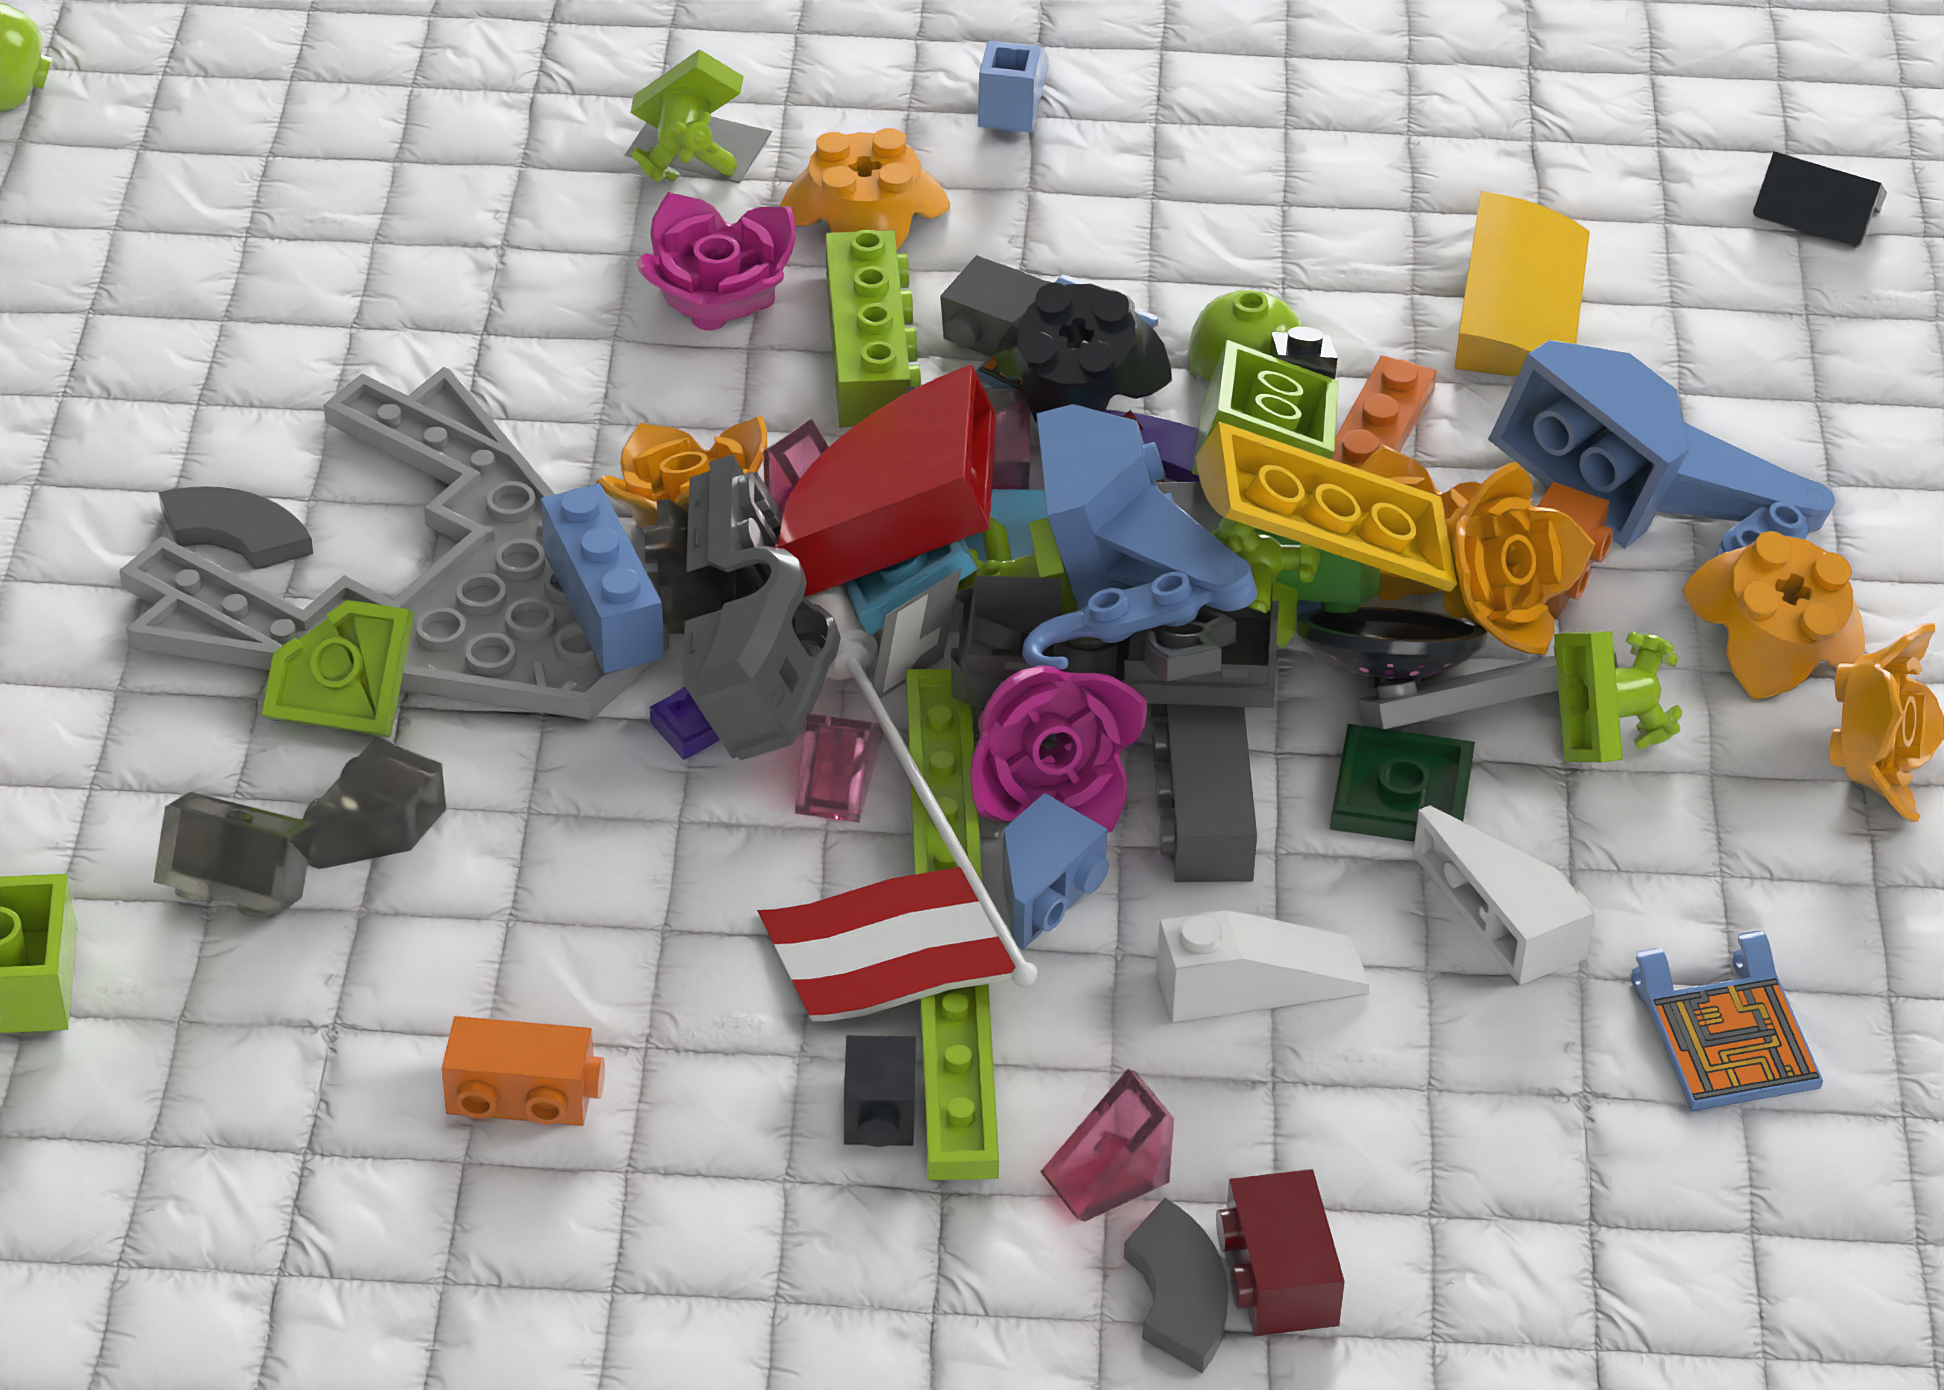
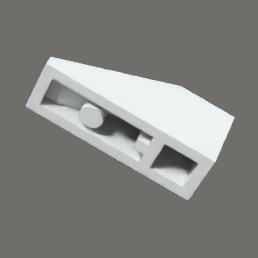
[1413,806,1595,986]
[1156,909,1370,1023]

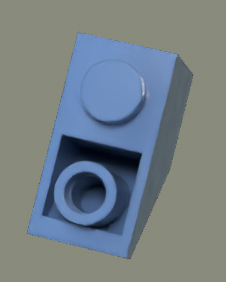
[978,41,1049,133]
[1002,793,1109,950]

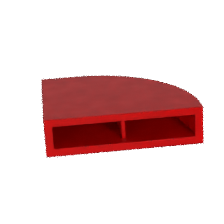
[774,364,996,597]

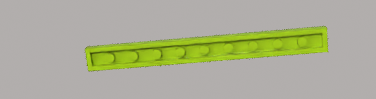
[906,669,999,1180]

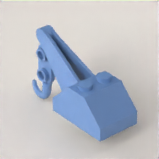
[1488,340,1835,557]
[1022,404,1258,670]

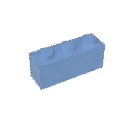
[540,483,665,674]

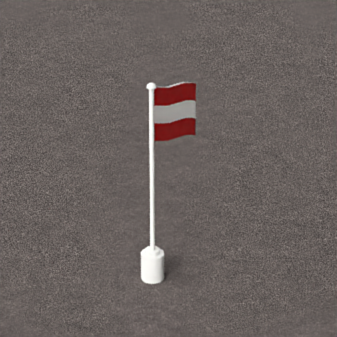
[757,585,1038,1022]

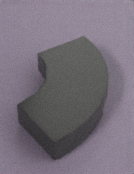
[158,486,313,569]
[1144,605,1236,682]
[1123,1198,1228,1373]

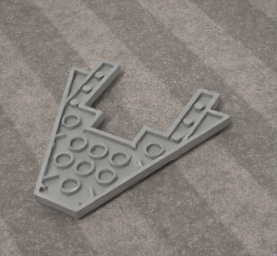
[119,367,669,720]

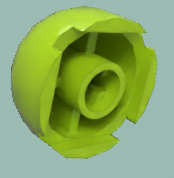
[0,3,52,112]
[1188,290,1302,382]

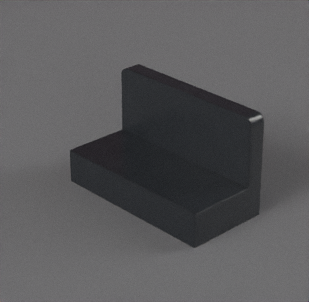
[1753,151,1887,248]

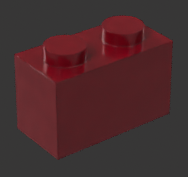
[1216,1169,1345,1337]

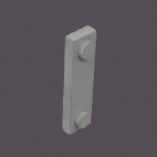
[1358,646,1618,729]

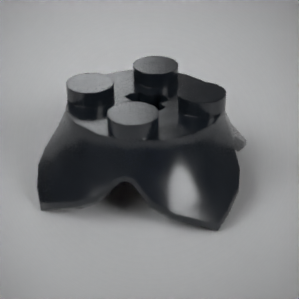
[995,282,1172,424]

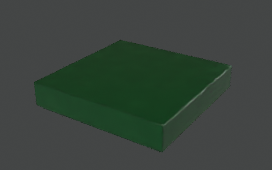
[1330,724,1475,842]

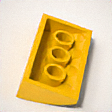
[1454,191,1590,377]
[1195,422,1457,592]

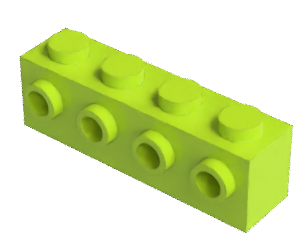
[826,230,921,428]

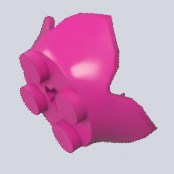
[637,191,796,330]
[970,665,1147,833]

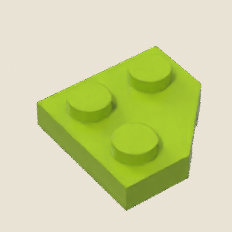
[261,600,414,738]

